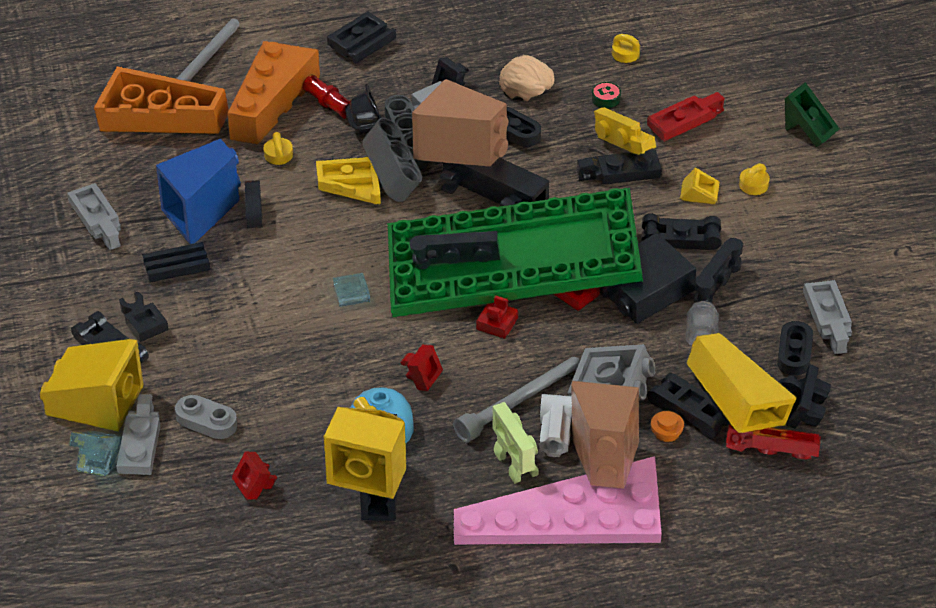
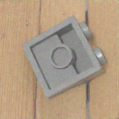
[568,344,655,400]

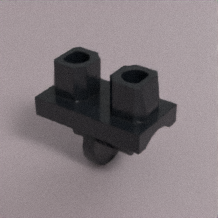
[778,364,831,429]

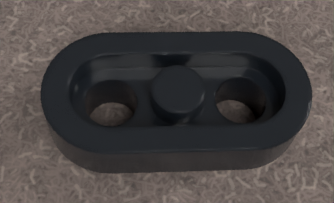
[506,107,541,147]
[777,321,813,376]

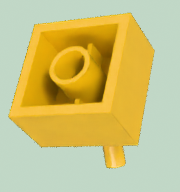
[324,397,406,499]

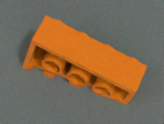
[228,41,320,144]
[94,66,229,134]

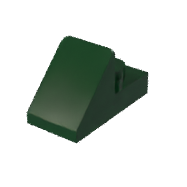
[785,82,840,147]

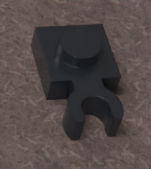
[119,292,168,342]

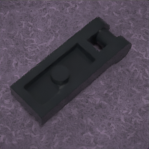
[409,231,500,269]

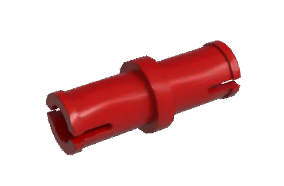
[302,74,350,119]

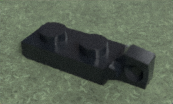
[577,150,662,184]

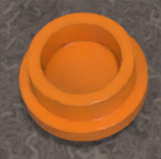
[651,411,684,442]

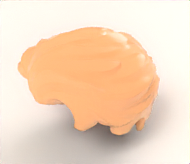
[499,55,554,101]

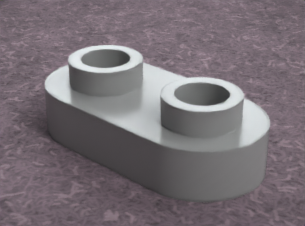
[175,395,237,439]

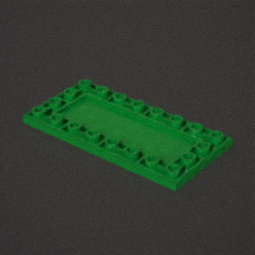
[387,188,643,317]

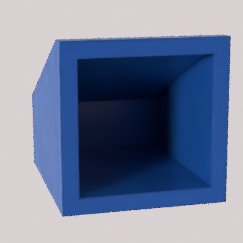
[156,139,241,244]

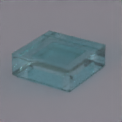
[333,273,370,307]

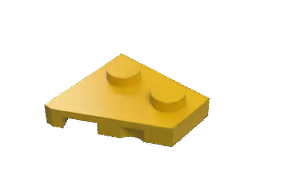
[316,157,381,204]

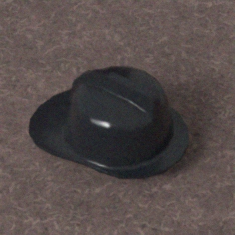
[345,84,382,133]

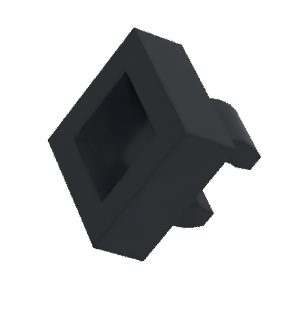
[432,57,469,86]

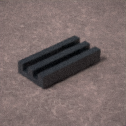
[142,242,210,283]

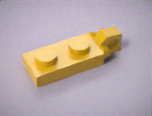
[594,107,656,154]

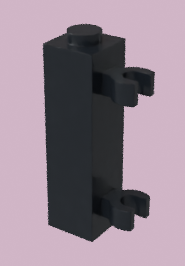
[440,157,549,207]

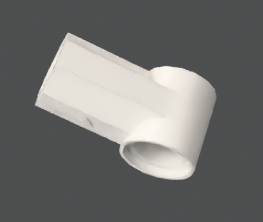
[540,394,572,457]

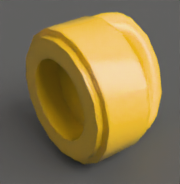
[612,34,640,63]
[263,132,293,165]
[739,163,770,195]

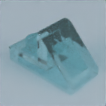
[69,431,122,476]

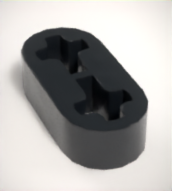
[245,180,263,229]

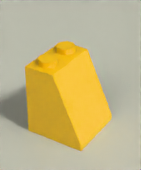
[40,339,144,432]

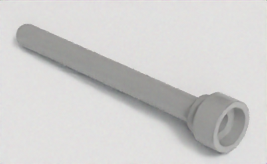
[175,19,239,81]
[453,357,580,443]

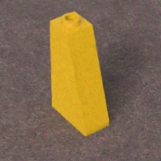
[687,333,796,433]

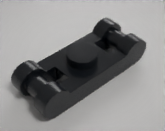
[642,213,722,250]
[694,238,743,311]
[71,311,149,363]
[647,373,730,439]

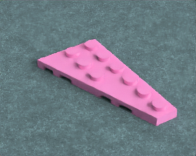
[454,456,662,545]

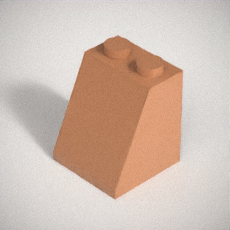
[412,79,509,167]
[571,381,639,489]

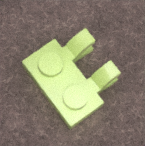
[493,402,539,484]

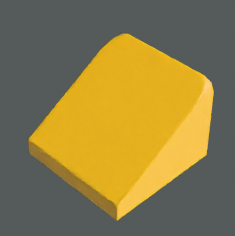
[680,168,720,204]

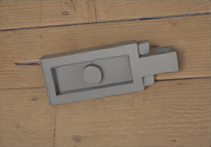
[67,183,121,250]
[803,280,852,354]
[116,394,160,475]

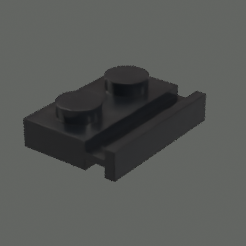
[327,11,396,64]

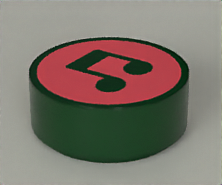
[592,82,621,109]

